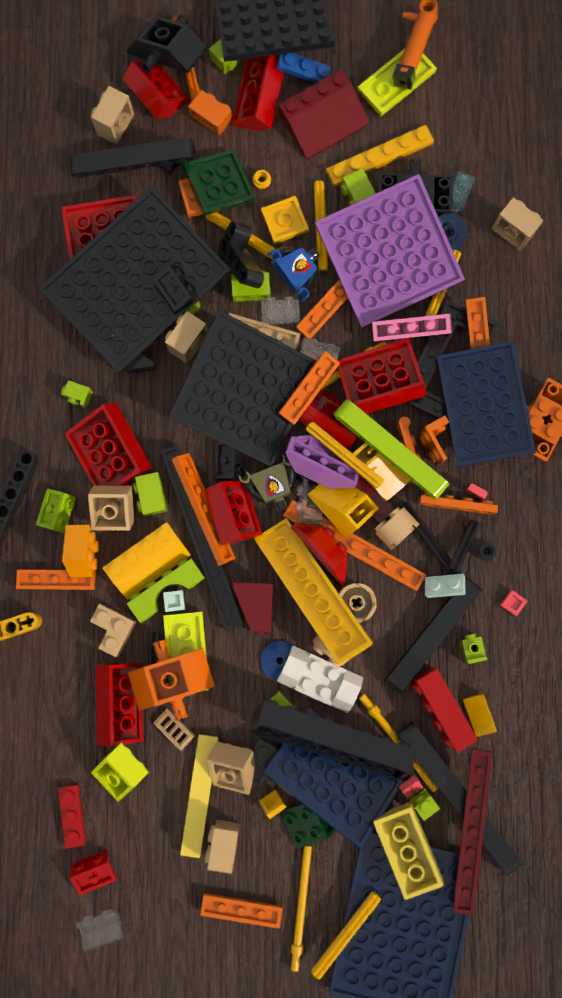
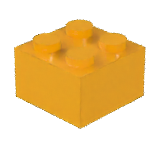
[62,525,99,577]

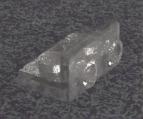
[300,338,341,361]

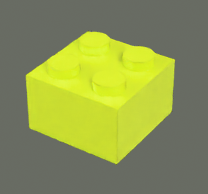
[91,743,149,802]

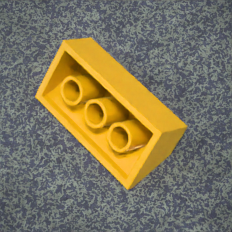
[103,522,191,600]

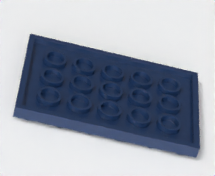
[437,341,536,468]
[263,708,403,849]

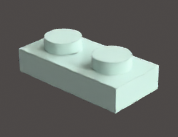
[425,574,465,598]

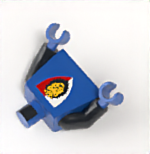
[267,246,320,302]

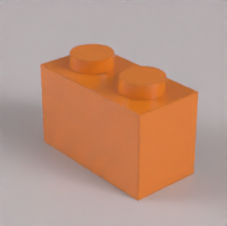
[188,90,232,136]

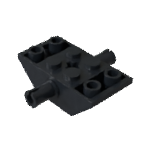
[126,14,207,73]
[378,158,453,217]

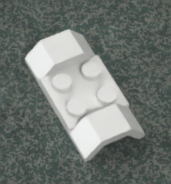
[277,645,363,713]

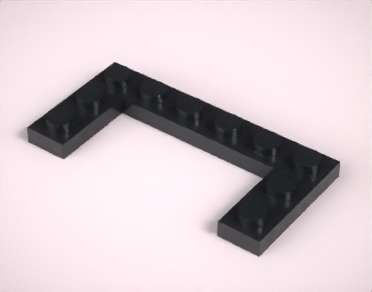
[405,300,499,424]

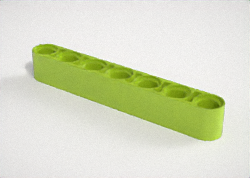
[334,399,449,500]

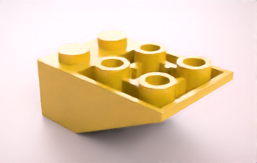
[353,443,411,502]
[307,484,379,538]

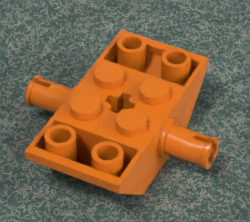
[526,377,562,462]
[128,640,215,720]

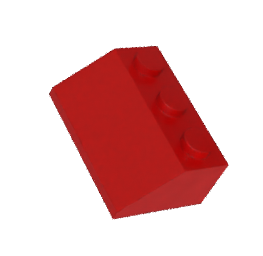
[123,60,190,119]
[300,389,358,451]
[204,481,262,545]

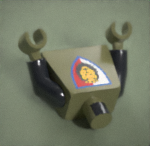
[237,454,296,511]

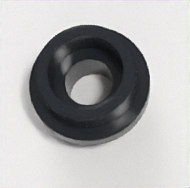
[477,542,496,561]

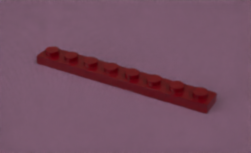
[453,748,493,915]

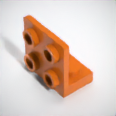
[419,416,449,466]

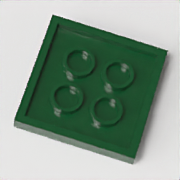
[182,149,256,216]

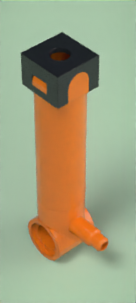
[393,0,438,90]

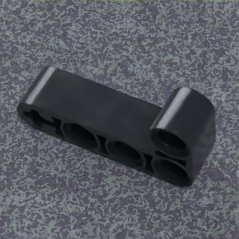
[219,221,264,288]

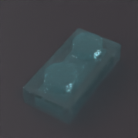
[453,171,475,213]

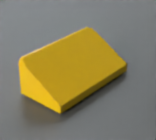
[462,693,497,737]

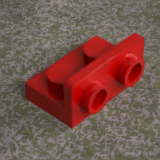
[70,850,117,896]

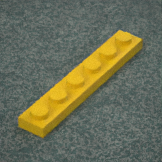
[326,125,434,187]

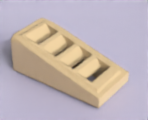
[154,708,195,751]

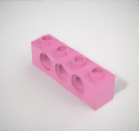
[372,314,452,341]

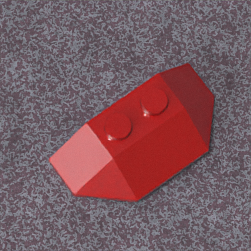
[291,523,348,586]

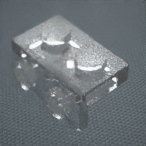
[261,296,300,324]
[295,478,322,524]
[76,909,124,952]

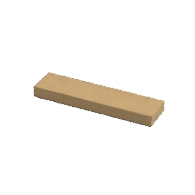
[229,313,301,350]

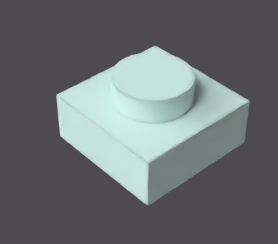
[163,590,185,612]

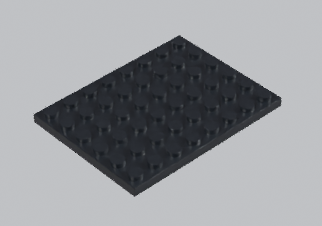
[39,186,231,373]

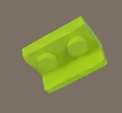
[36,489,76,533]

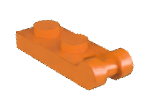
[397,417,421,459]

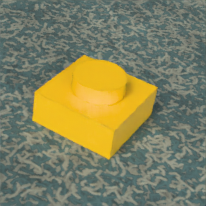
[259,790,286,819]

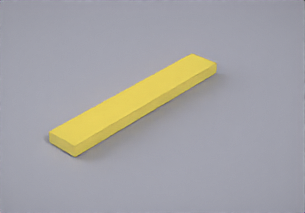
[180,734,219,858]

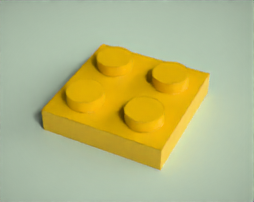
[261,196,309,245]

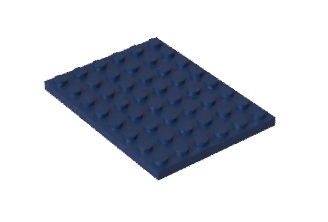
[328,832,481,998]

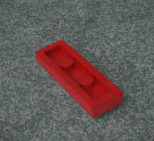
[58,784,86,849]

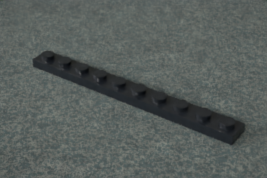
[161,445,244,631]

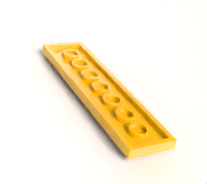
[254,518,373,666]

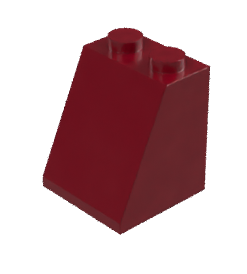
[233,582,273,636]

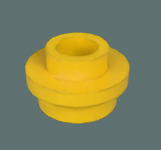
[253,170,271,189]

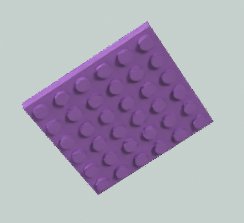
[315,174,465,328]

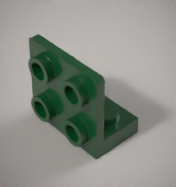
[280,804,336,849]

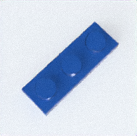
[276,53,331,84]

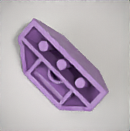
[285,435,359,488]

